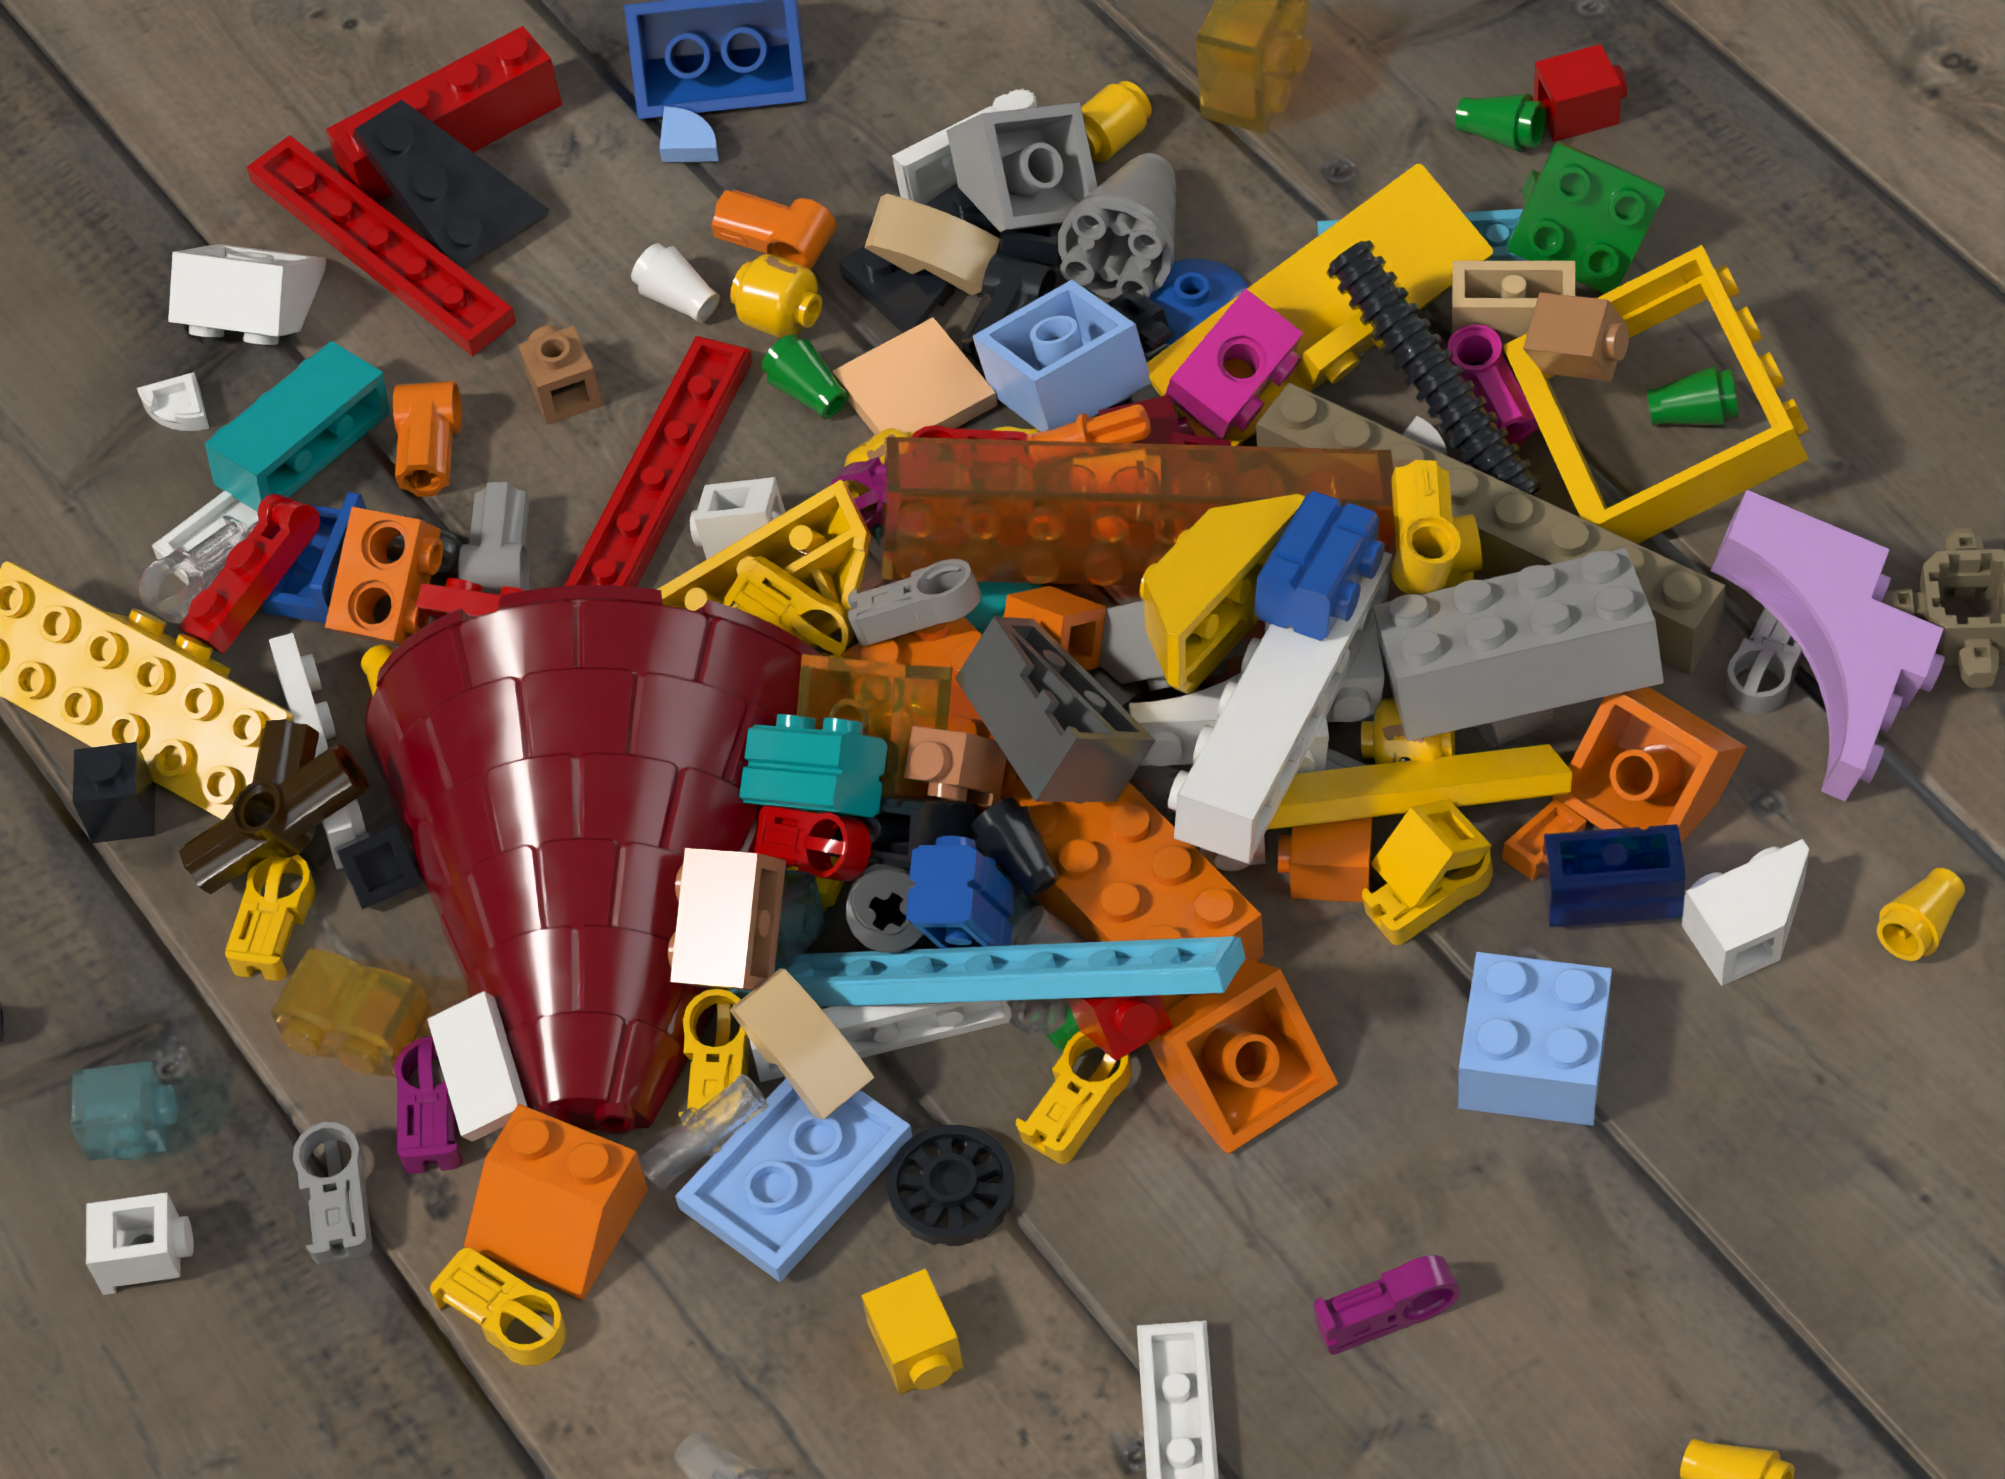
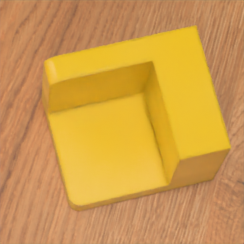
[1370,800,1491,907]

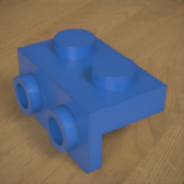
[262,492,366,623]

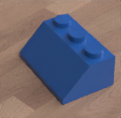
[624,0,807,119]

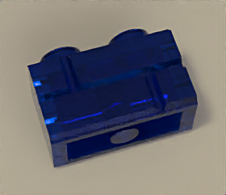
[1542,824,1686,927]

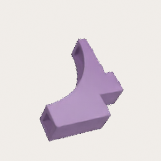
[1710,490,1945,801]

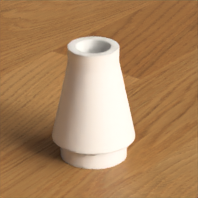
[631,243,720,323]

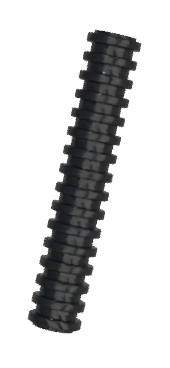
[1326,240,1544,495]

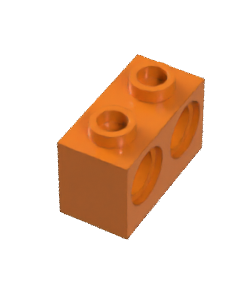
[325,507,443,646]

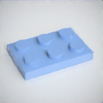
[675,1079,913,1282]

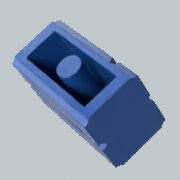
[1254,491,1385,641]
[906,836,1016,948]

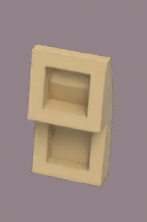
[864,194,1000,295]
[729,968,875,1119]

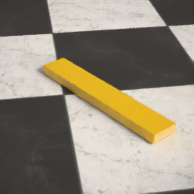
[1267,744,1572,830]

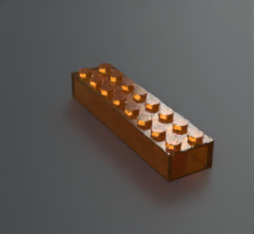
[880,437,1394,585]

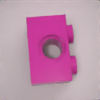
[1165,288,1303,440]

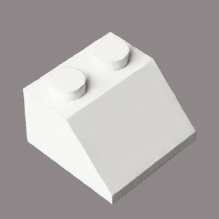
[168,244,327,345]

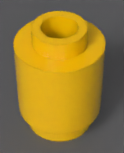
[1081,81,1152,162]

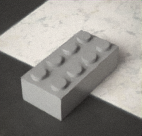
[1372,548,1664,741]

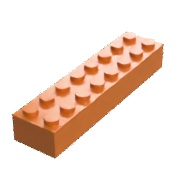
[837,617,1264,1010]

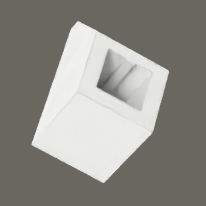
[1682,839,1809,986]

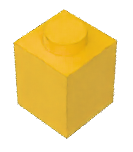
[861,1268,964,1395]

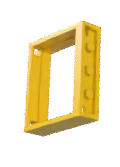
[1503,245,1809,544]

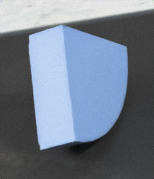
[659,106,719,163]

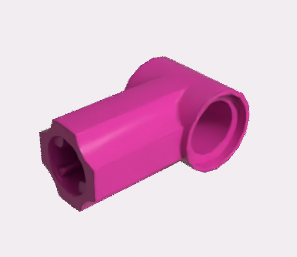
[1447,324,1538,445]

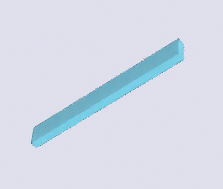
[729,936,1246,1007]

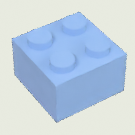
[973,280,1151,432]
[1458,952,1612,1126]

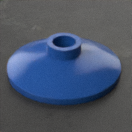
[1140,259,1249,345]

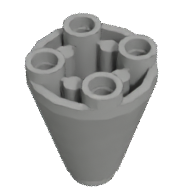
[1058,153,1176,299]

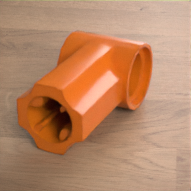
[711,189,837,270]
[393,381,462,497]

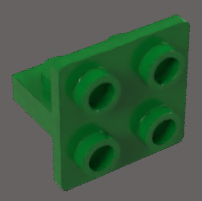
[1507,142,1665,293]

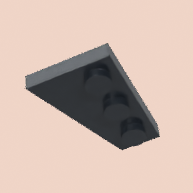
[352,100,550,270]
[839,183,1000,333]

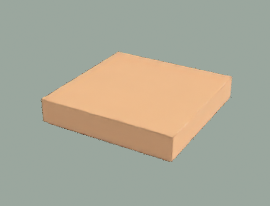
[832,317,997,435]

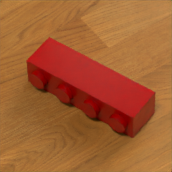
[326,26,562,203]

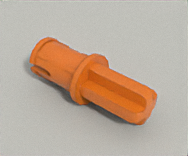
[1027,404,1151,473]

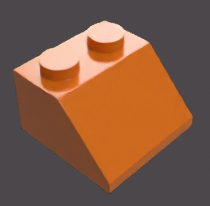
[1552,687,1747,865]
[1147,959,1338,1154]
[464,1104,648,1301]

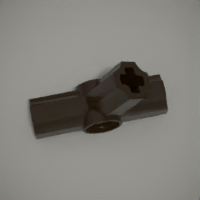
[179,719,369,895]

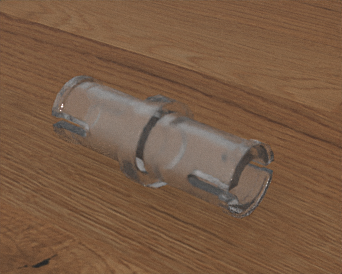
[638,1073,769,1191]

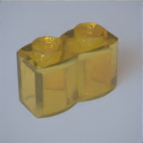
[271,949,432,1075]

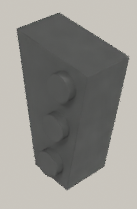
[955,617,1156,804]

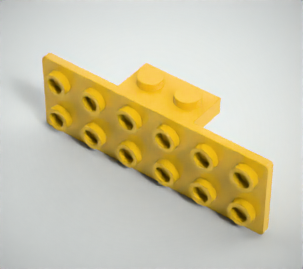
[1147,164,1493,451]
[0,561,293,819]

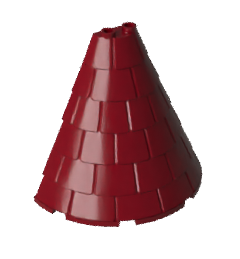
[366,585,868,1134]

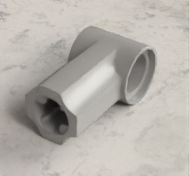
[459,482,530,595]

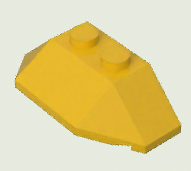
[657,479,871,648]
[1140,494,1305,694]

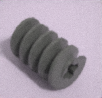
[846,863,923,953]

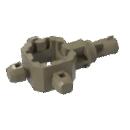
[1882,528,2005,688]

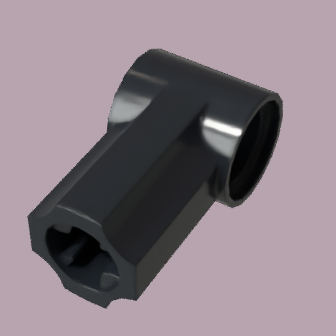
[961,253,1056,366]

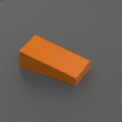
[1501,799,1587,881]

